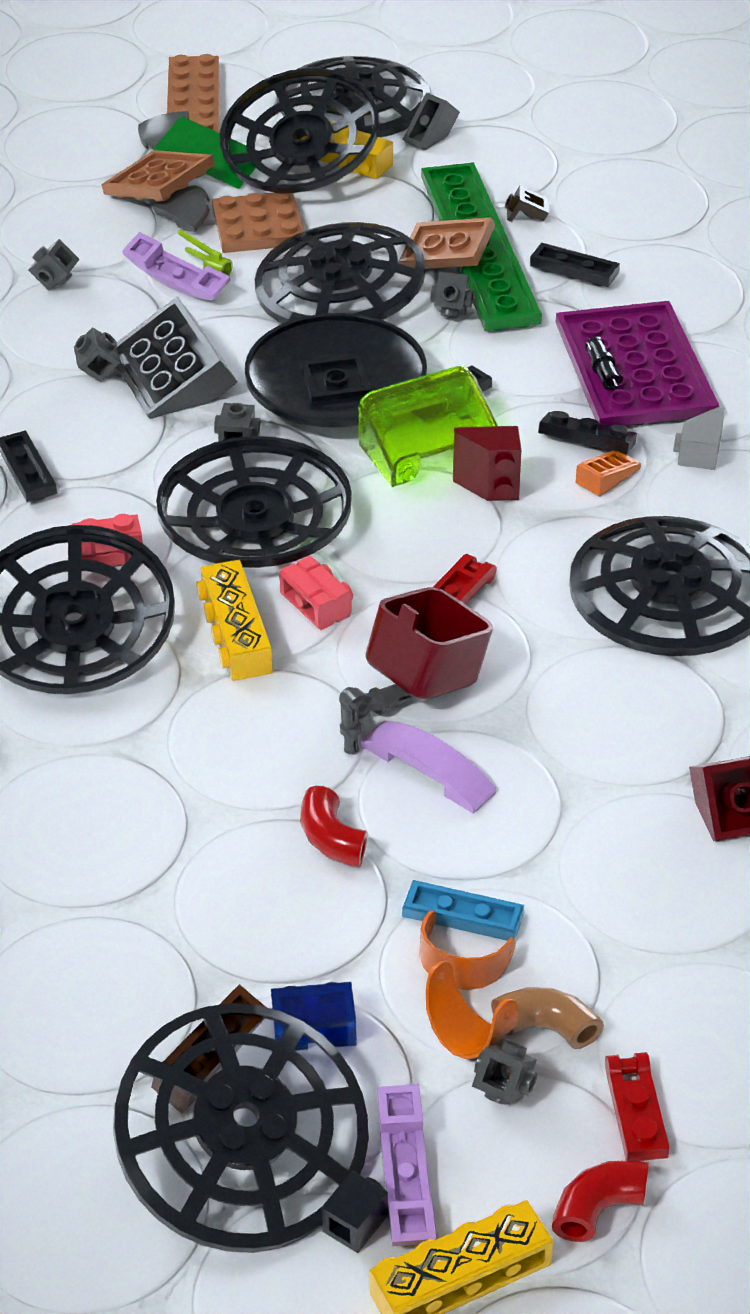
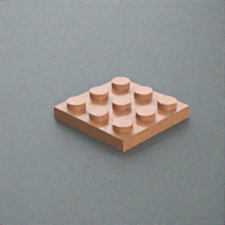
[101,150,215,202]
[212,192,304,253]

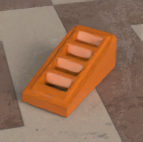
[575,451,641,497]

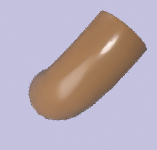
[491,987,604,1049]

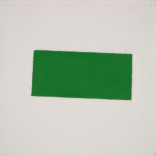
[153,116,262,189]

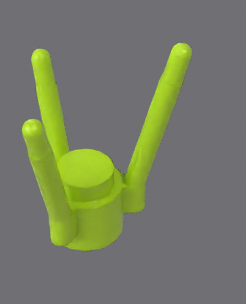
[178,230,233,276]

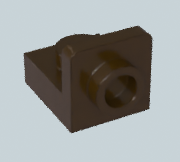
[505,185,549,222]

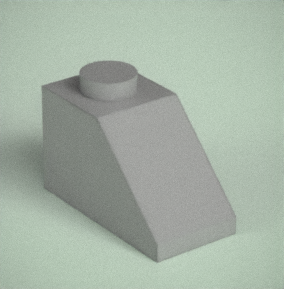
[673,407,725,470]

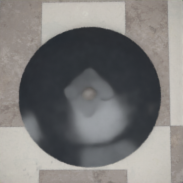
[245,313,427,428]

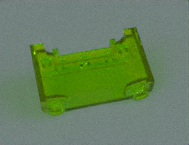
[359,365,498,487]

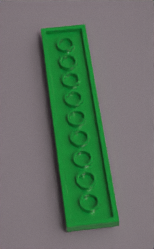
[421,162,542,331]

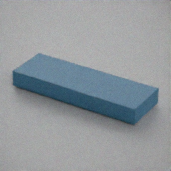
[402,880,524,941]

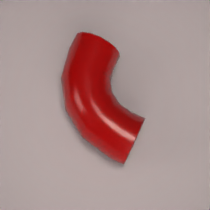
[300,785,368,868]
[552,1161,649,1242]

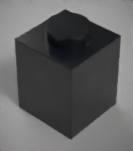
[321,1170,388,1253]

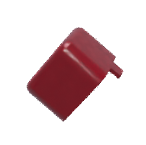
[365,587,494,700]

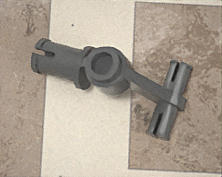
[339,684,412,754]

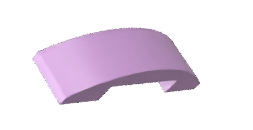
[122,232,231,300]
[361,721,496,813]
[377,1084,436,1246]

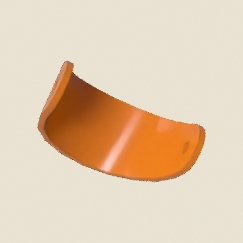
[419,910,516,990]
[425,960,519,1060]

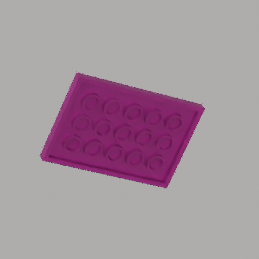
[555,301,719,426]

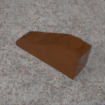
[151,984,266,1114]

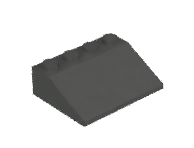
[116,297,238,419]

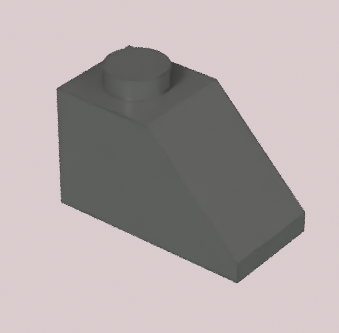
[402,92,460,150]

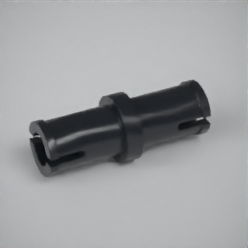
[585,337,621,390]

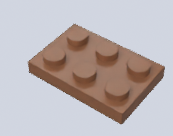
[398,217,495,268]

